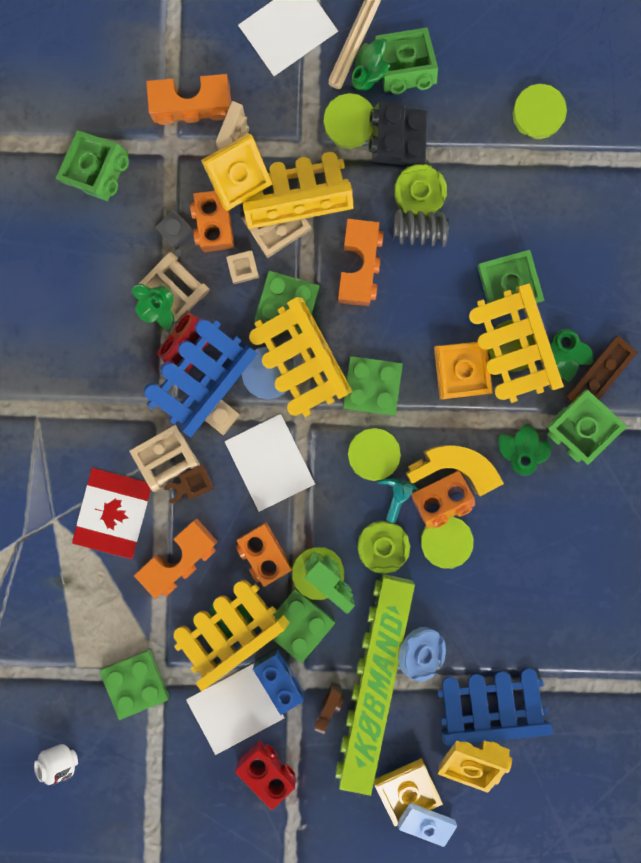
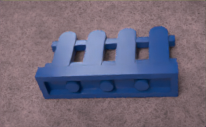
[143,319,258,437]
[437,668,553,746]

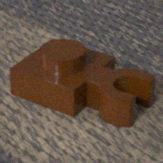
[164,465,215,503]
[314,682,344,734]

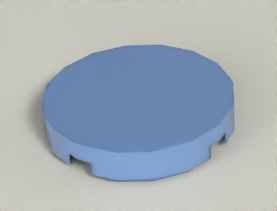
[242,347,294,400]
[398,627,446,682]

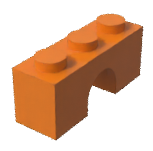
[146,74,231,125]
[338,219,384,307]
[134,519,218,600]

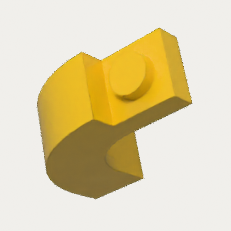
[405,445,504,496]

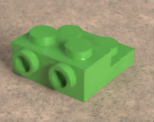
[375,27,438,94]
[56,130,129,202]
[546,389,628,465]
[304,551,355,614]

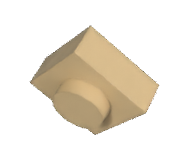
[226,250,259,284]
[205,399,240,435]

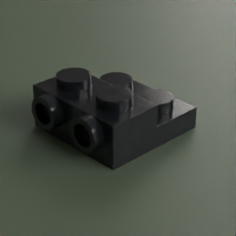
[368,101,427,166]

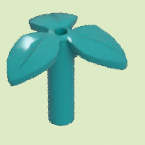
[378,478,420,523]

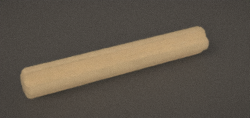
[329,0,381,89]

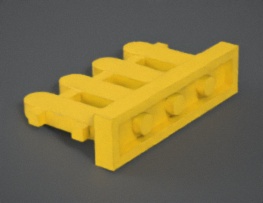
[243,152,354,229]
[469,283,564,403]
[249,297,353,417]
[174,580,290,691]

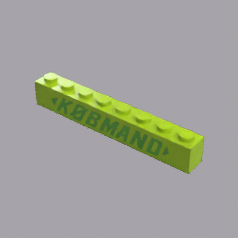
[335,574,415,796]

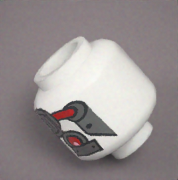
[34,744,78,786]

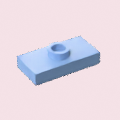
[397,803,457,847]

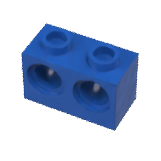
[253,647,304,716]

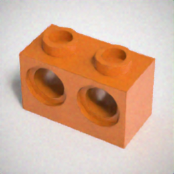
[190,191,235,252]
[411,471,475,529]
[236,522,293,587]

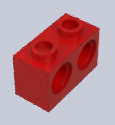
[157,310,209,373]
[235,740,296,811]

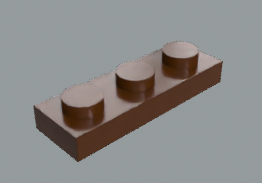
[564,335,638,403]

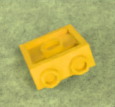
[438,740,512,793]

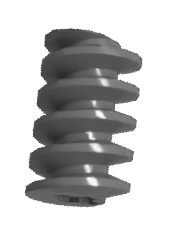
[393,209,449,247]

